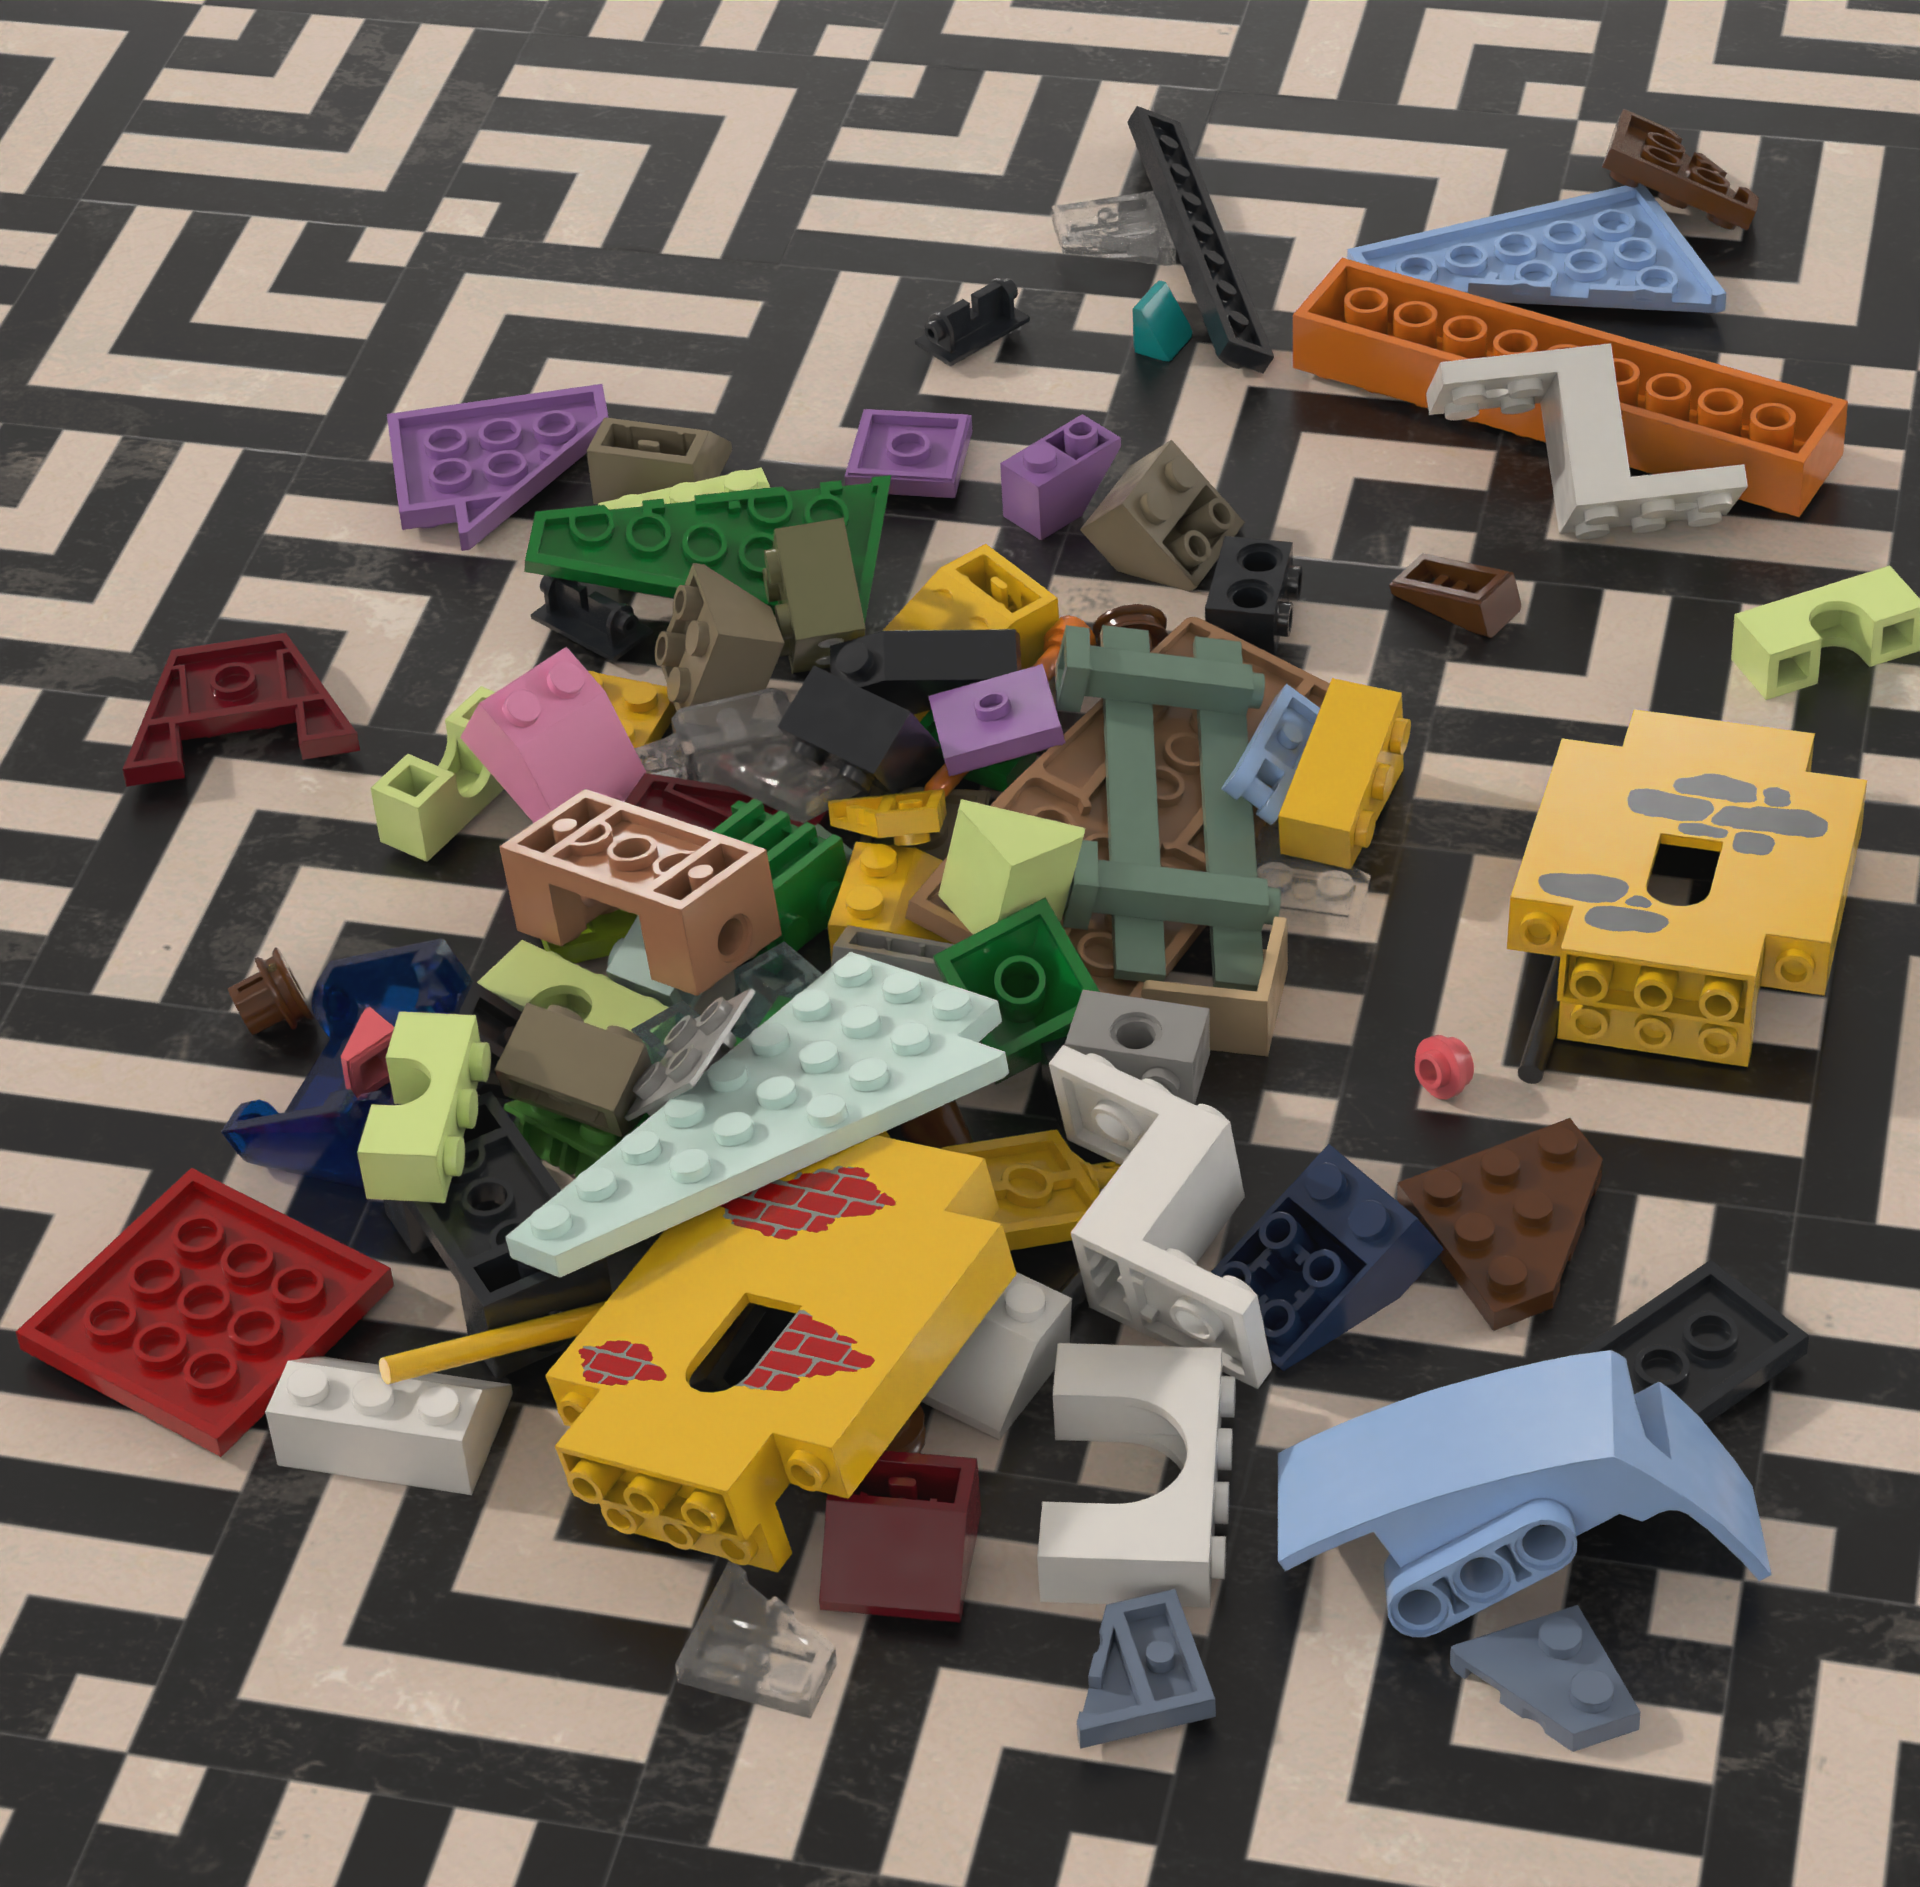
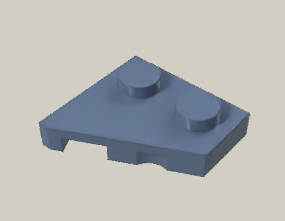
[1077,1589,1216,1749]
[1450,1605,1641,1752]

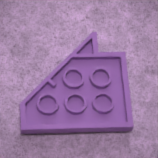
[387,384,608,551]

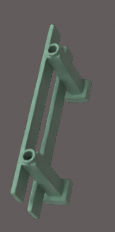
[1055,625,1281,991]

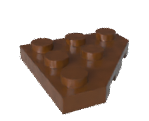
[1602,109,1759,230]
[1397,1118,1603,1331]

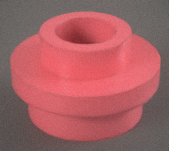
[1415,1035,1474,1099]

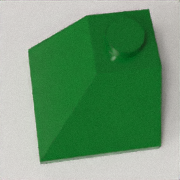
[933,897,1100,1085]

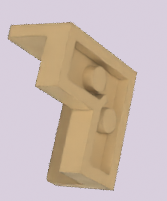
[1141,917,1288,1056]

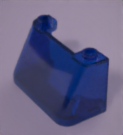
[221,938,473,1190]

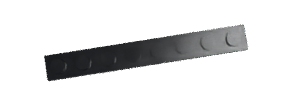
[1127,106,1274,374]

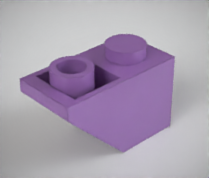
[1000,414,1121,540]

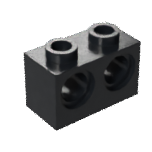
[1205,536,1302,656]

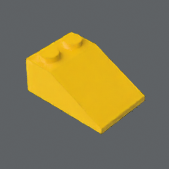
[828,842,954,962]

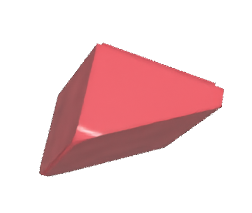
[341,1007,394,1104]

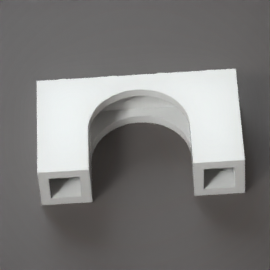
[1037,1343,1236,1608]

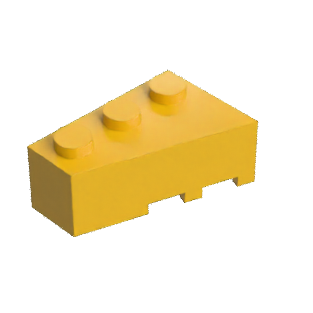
[1278,678,1411,869]

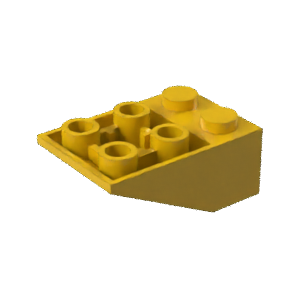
[883,544,1059,722]

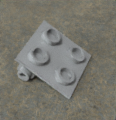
[624,988,756,1121]

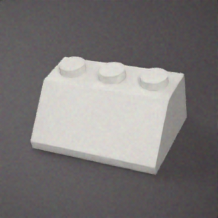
[921,1272,1072,1440]
[265,1356,513,1495]

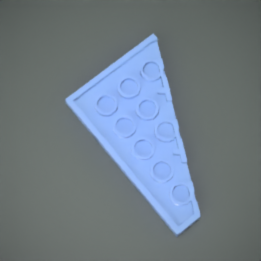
[1347,184,1726,313]

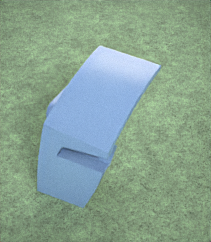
[1278,1350,1772,1637]

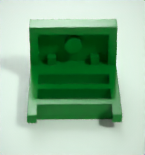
[712,798,847,971]

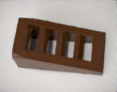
[1389,553,1521,638]

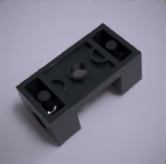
[383,1091,612,1379]

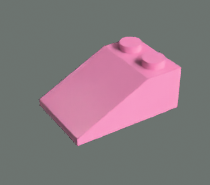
[460,646,647,823]

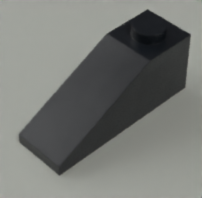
[830,629,1022,715]

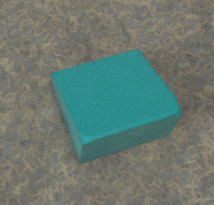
[1132,280,1192,362]

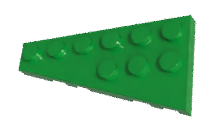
[524,475,891,623]

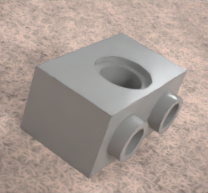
[1065,990,1210,1105]

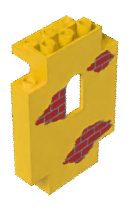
[545,1135,1017,1572]

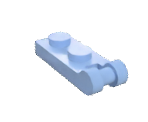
[1222,683,1320,825]

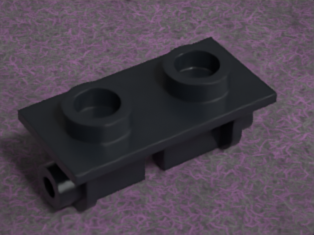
[915,278,1030,367]
[531,576,653,662]

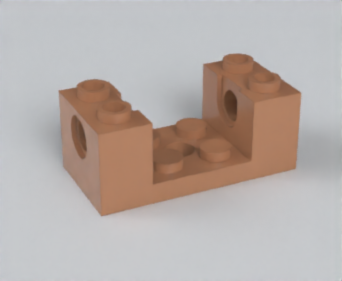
[499,789,782,996]

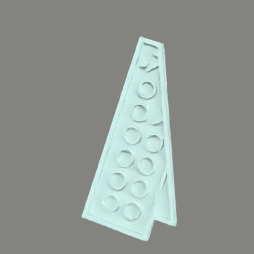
[505,952,1009,1278]

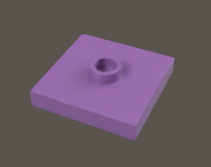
[844,409,973,498]
[928,664,1066,776]

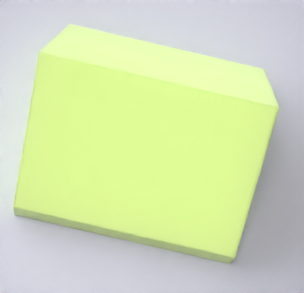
[938,799,1085,935]

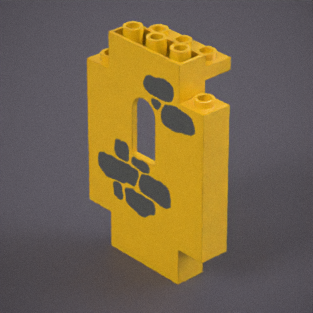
[1507,709,1867,1067]

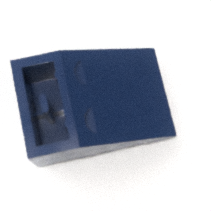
[1211,1144,1444,1371]

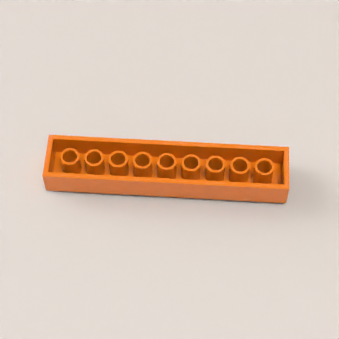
[1293,258,1848,517]

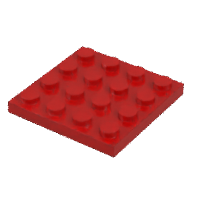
[15,1168,394,1457]

